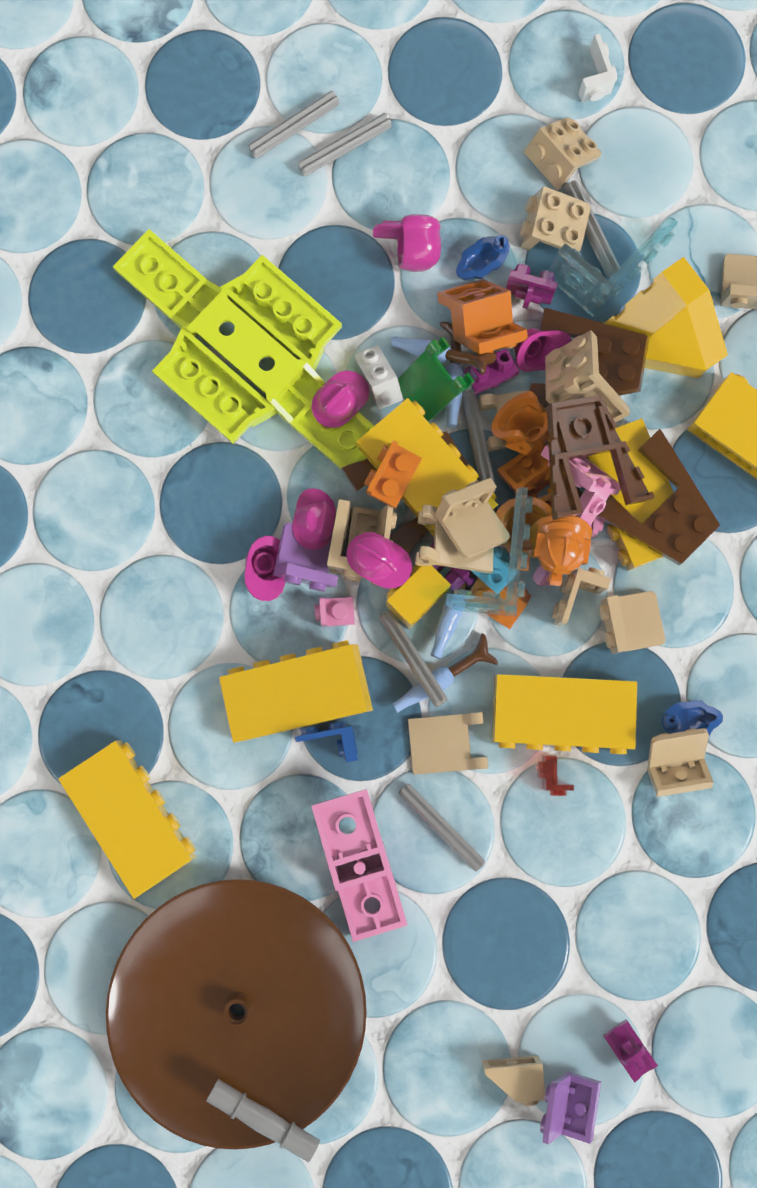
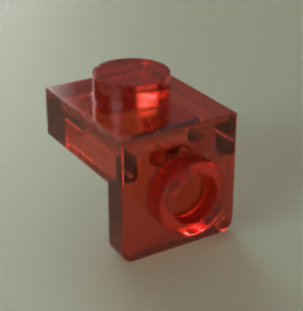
[537,755,574,796]

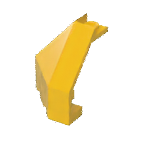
[604,257,728,379]

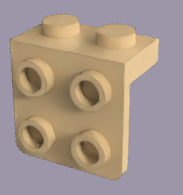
[524,117,601,190]
[519,186,591,254]
[720,254,757,309]
[435,478,510,559]
[345,504,397,557]
[552,567,611,627]
[599,591,665,654]
[647,728,713,797]

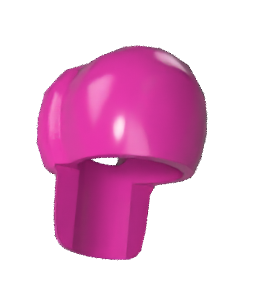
[373,214,441,272]

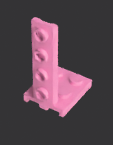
[533,445,621,585]

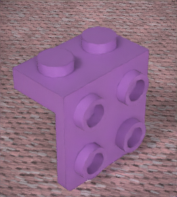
[273,523,338,592]
[540,1071,602,1145]

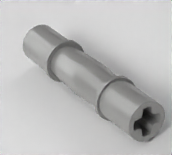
[206,1079,320,1163]

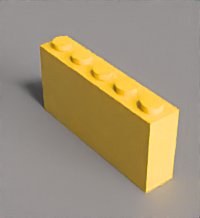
[687,372,757,479]
[356,398,498,538]
[586,418,673,571]
[219,640,373,743]
[492,674,637,754]
[58,740,196,899]

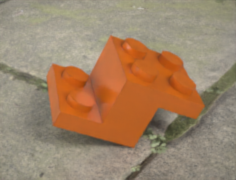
[437,279,528,355]

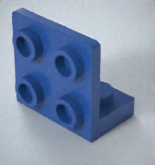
[295,721,359,762]

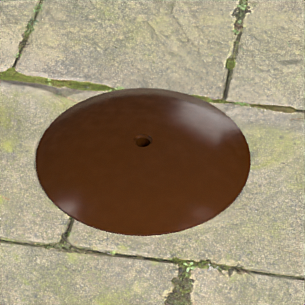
[106,879,367,1150]

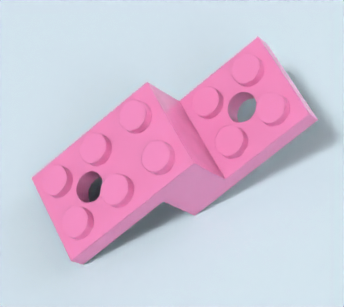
[311,789,407,942]

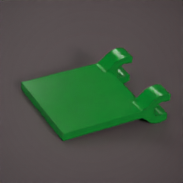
[398,337,475,422]

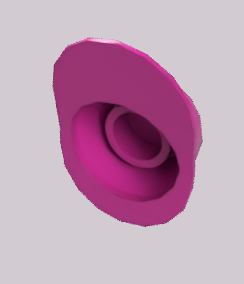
[513,328,572,372]
[311,370,370,428]
[292,488,336,550]
[347,532,412,589]
[244,536,285,601]

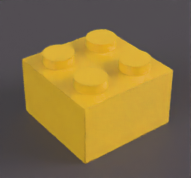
[386,565,451,629]

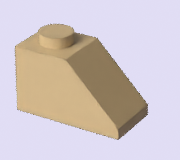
[482,1056,545,1106]

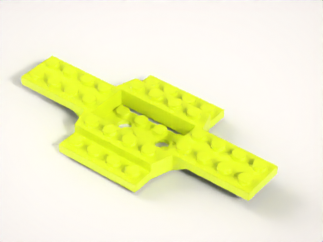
[113,229,374,470]

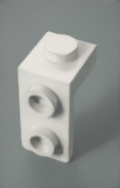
[578,33,617,102]
[354,346,403,410]

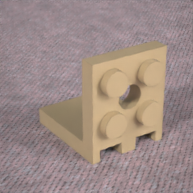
[545,330,630,422]
[327,499,377,586]

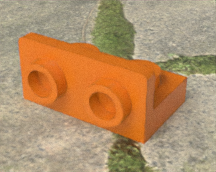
[364,440,422,509]
[497,444,550,498]

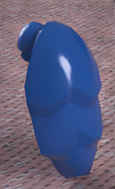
[456,235,510,281]
[662,700,723,736]

